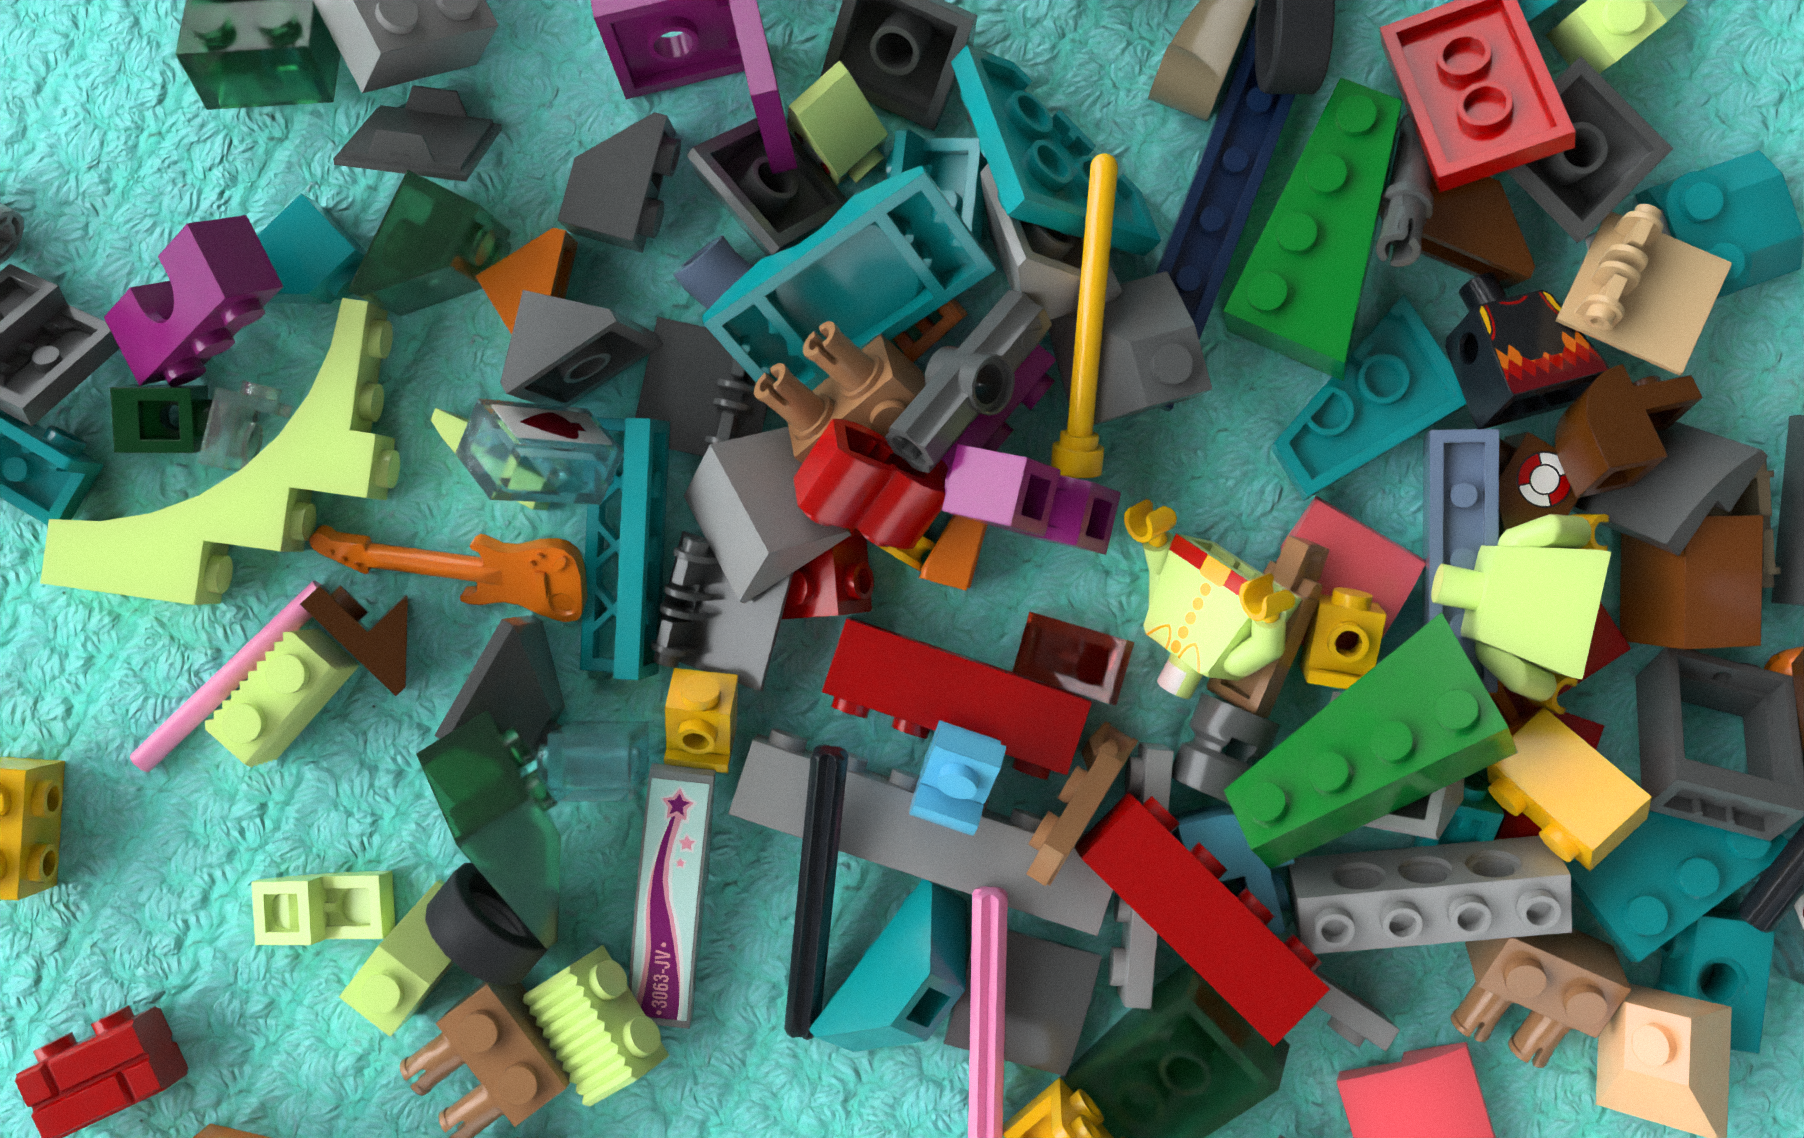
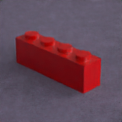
[822,616,1092,780]
[1074,791,1330,1047]

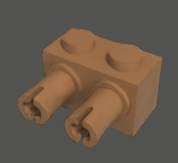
[754,321,925,464]
[1450,928,1631,1068]
[399,981,570,1138]

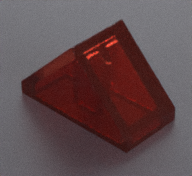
[1012,612,1135,705]

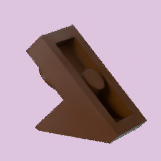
[300,585,408,696]

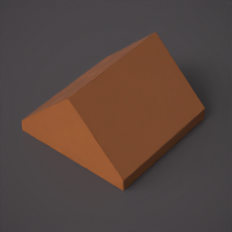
[1620,515,1764,649]

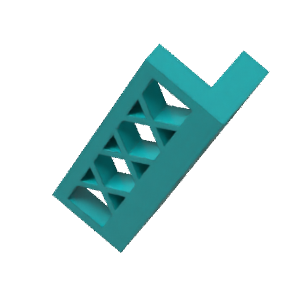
[580,417,670,680]

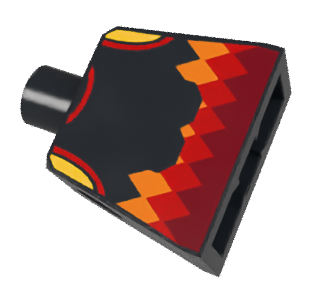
[1445,272,1610,429]

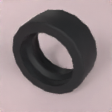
[1255,0,1335,94]
[425,862,556,986]

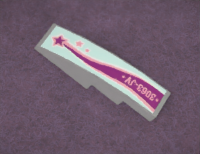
[629,763,716,1029]

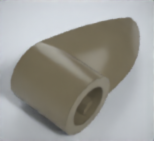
[1148,0,1256,121]

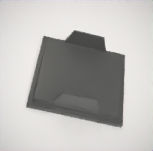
[333,85,502,182]

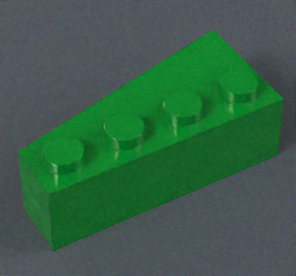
[1223,77,1402,381]
[1224,612,1518,869]

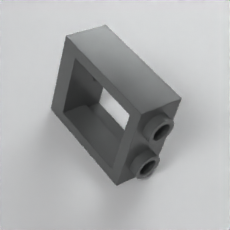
[1635,647,1804,841]

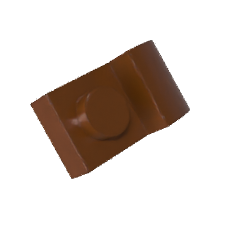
[1555,364,1703,498]

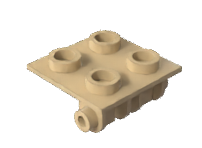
[1555,204,1732,376]

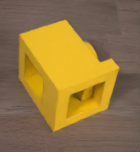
[1299,587,1387,689]
[664,668,738,773]

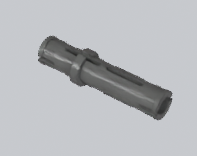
[1376,111,1434,267]

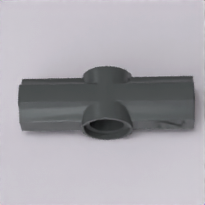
[885,290,1052,473]

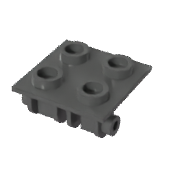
[635,317,768,457]
[650,531,794,691]

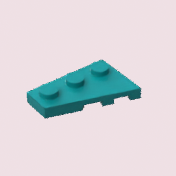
[1270,294,1467,501]
[1562,817,1788,962]

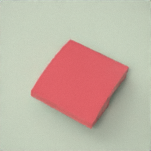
[1276,496,1426,649]
[1336,1042,1496,1138]

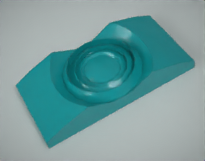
[702,165,996,390]

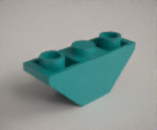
[808,879,967,1052]

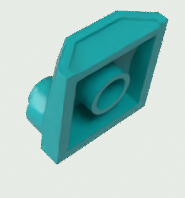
[1635,150,1804,299]

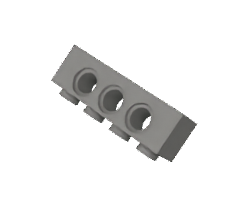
[1287,836,1572,954]

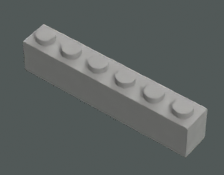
[728,728,1113,936]

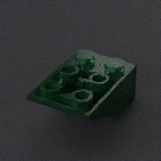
[175,0,340,110]

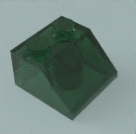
[348,169,511,316]

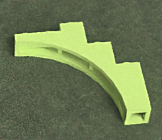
[40,298,400,605]

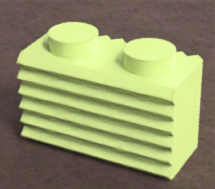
[205,629,359,768]
[523,945,669,1107]

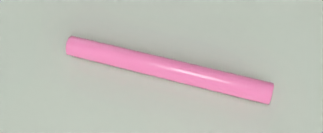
[130,580,321,772]

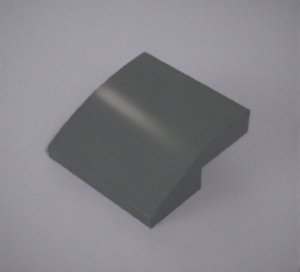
[0,264,120,426]
[1572,422,1768,556]
[943,929,1102,1076]

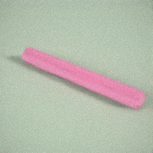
[968,886,1008,1138]

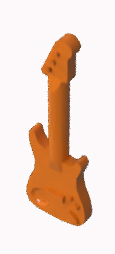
[309,525,588,622]

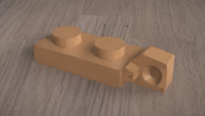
[1207,535,1329,718]
[1026,721,1138,886]

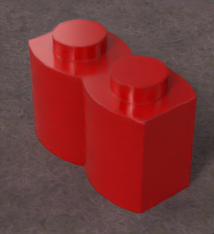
[793,418,948,549]

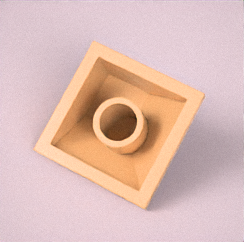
[1596,983,1732,1138]

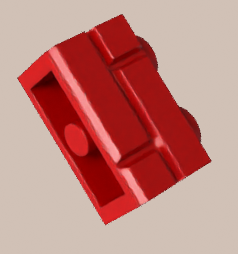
[15,1005,188,1138]

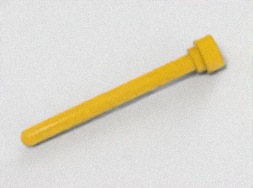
[1051,153,1118,478]

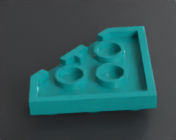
[951,44,1162,256]

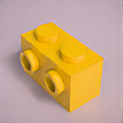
[1487,707,1652,871]
[0,757,65,901]

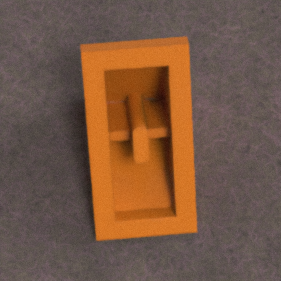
[475,228,578,335]

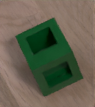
[110,384,223,453]

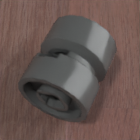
[1172,693,1280,803]

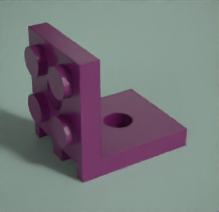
[590,0,797,174]

